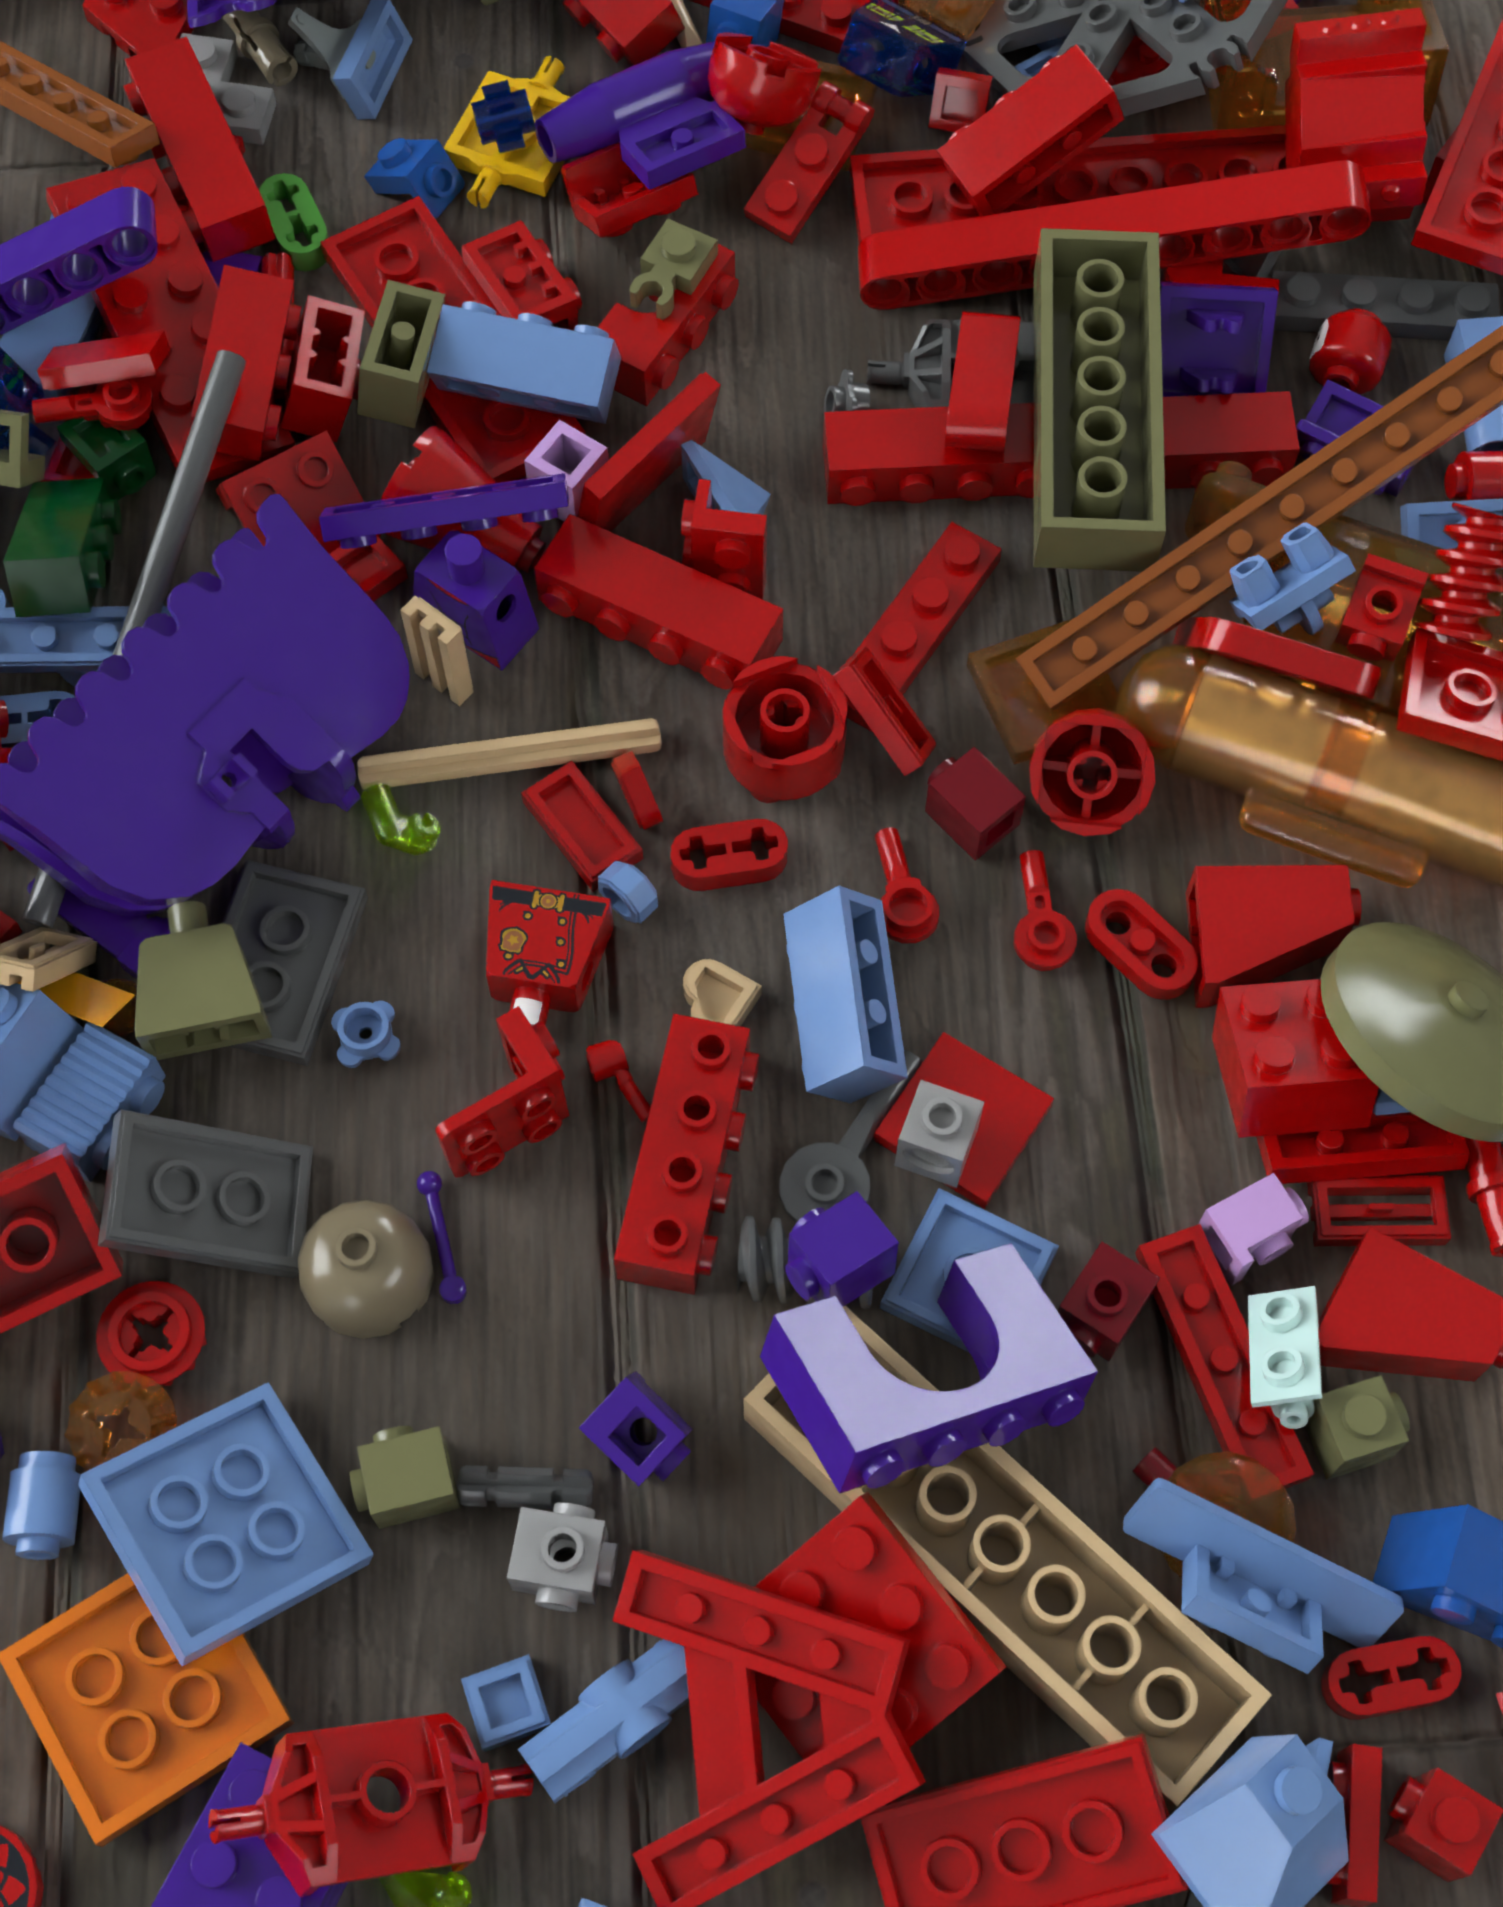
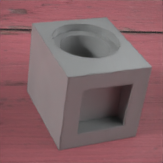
[894,1080,984,1188]

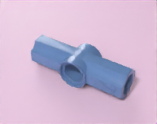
[518,1639,689,1803]

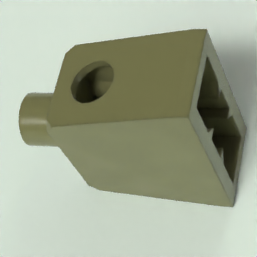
[134,901,272,1060]

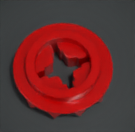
[96,1281,207,1390]

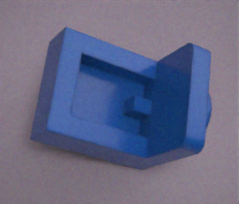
[364,138,465,218]

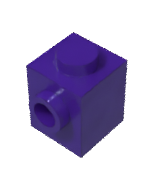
[785,1191,899,1307]

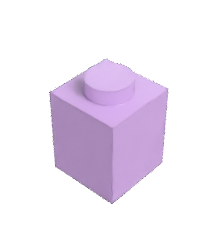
[524,420,609,521]

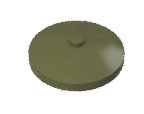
[1321,922,1503,1142]

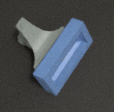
[288,0,413,120]

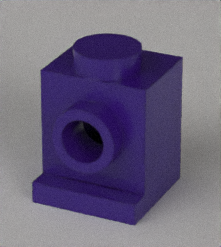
[579,1371,693,1487]

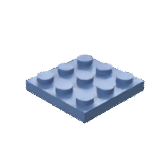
[78,1382,374,1667]

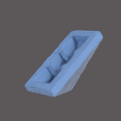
[681,440,771,515]

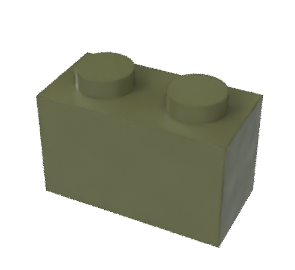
[357,280,446,428]

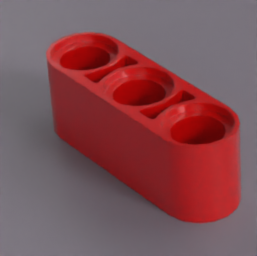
[945,311,1021,453]

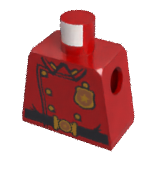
[486,880,614,1026]

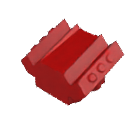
[1285,7,1428,210]

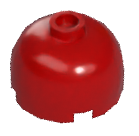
[708,32,822,135]
[1029,708,1156,836]

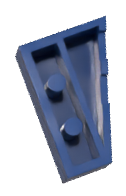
[1372,1504,1503,1649]

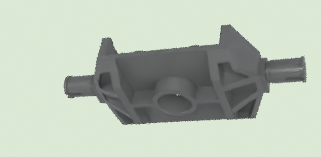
[867,319,1034,408]

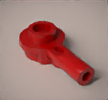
[32,377,154,431]
[875,827,939,944]
[1013,850,1077,971]

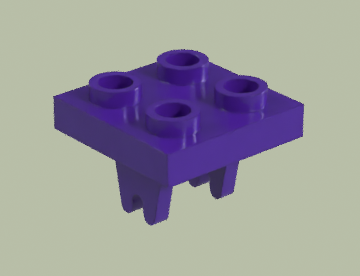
[1160,282,1279,397]

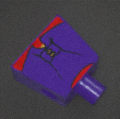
[413,530,539,671]

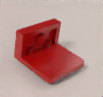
[435,1006,570,1178]

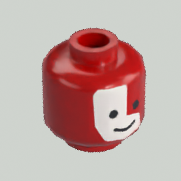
[1309,308,1392,395]

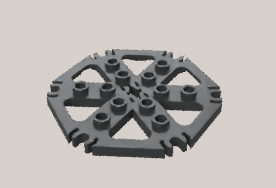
[960,0,1288,116]

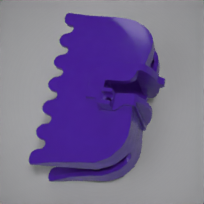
[0,494,410,916]

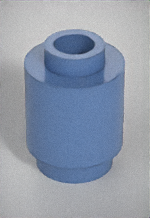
[2,1451,80,1560]

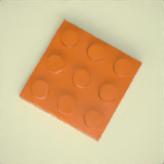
[0,1573,294,1847]

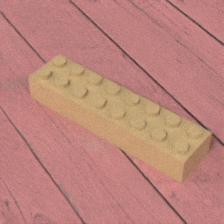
[744,1305,1272,1813]

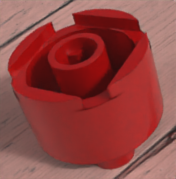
[722,656,848,803]

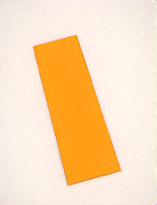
[17,972,136,1027]

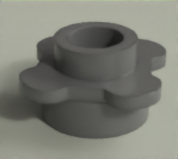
[824,369,870,412]

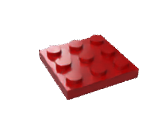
[754,1492,1007,1760]

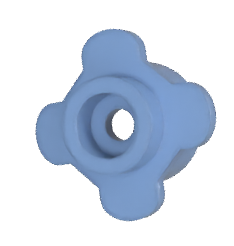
[331,1001,401,1068]

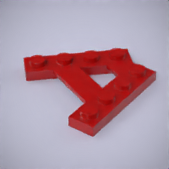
[612,1549,926,1907]

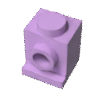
[1199,1173,1309,1286]

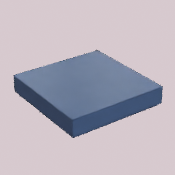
[880,1188,1059,1352]

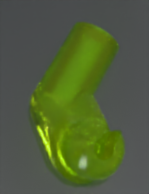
[361,784,441,856]
[378,1871,472,1907]

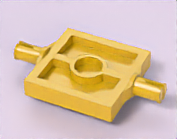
[444,56,570,209]

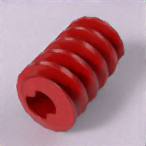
[1411,502,1503,642]

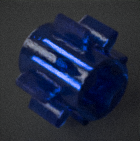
[471,80,536,154]

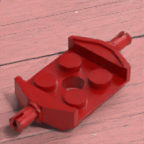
[208,1713,534,1897]

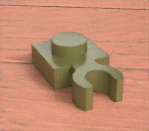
[630,218,718,320]

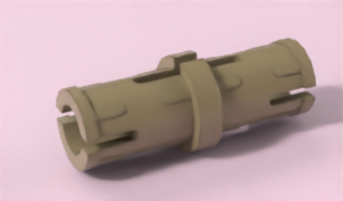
[222,10,298,86]

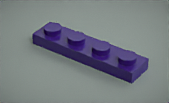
[319,473,569,549]

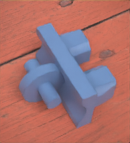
[1229,522,1356,635]

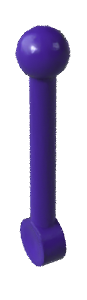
[417,1171,467,1304]

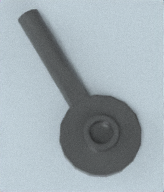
[779,1049,922,1223]

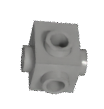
[507,1503,618,1612]

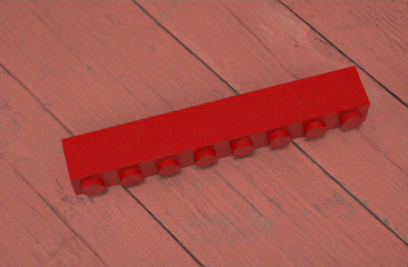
[823,391,1300,506]

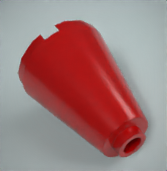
[381,426,546,574]

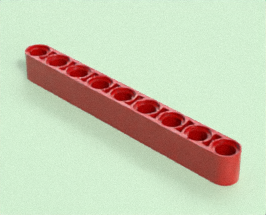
[858,160,1372,310]

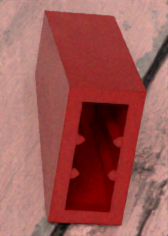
[1185,865,1362,1008]
[1318,1227,1503,1382]

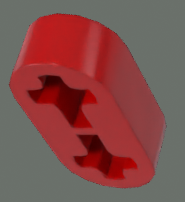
[670,819,788,891]
[1321,1636,1462,1720]

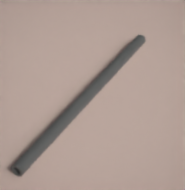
[22,350,246,929]

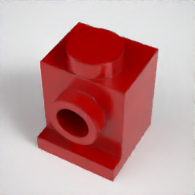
[1334,553,1429,662]

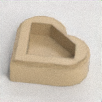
[683,959,762,1027]

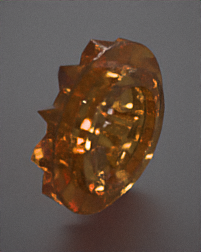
[64,1371,177,1471]

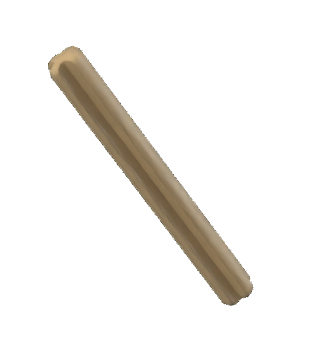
[357,718,662,790]

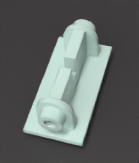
[1248,1286,1322,1429]

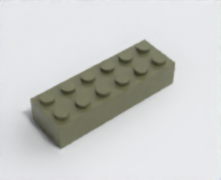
[1034,228,1166,572]

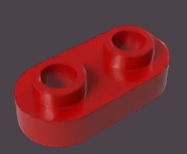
[1085,889,1198,1000]

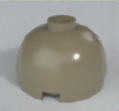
[298,1199,435,1339]

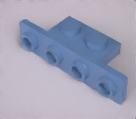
[1123,1478,1404,1674]

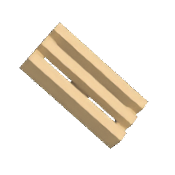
[400,596,474,707]
[0,927,97,992]

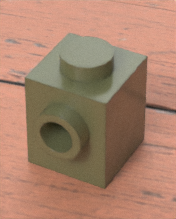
[1305,1375,1410,1480]
[350,1426,461,1529]

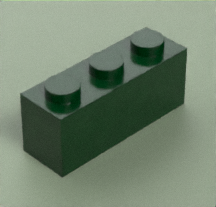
[3,477,122,617]

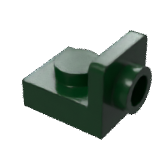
[56,418,156,500]

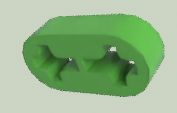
[259,173,328,272]

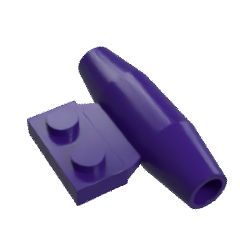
[535,41,746,190]

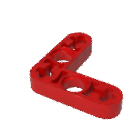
[1172,617,1383,700]

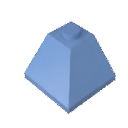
[1151,1734,1349,1907]

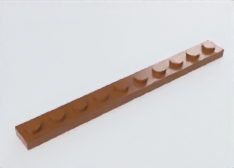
[1016,325,1503,712]

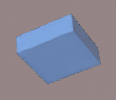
[461,1654,552,1752]

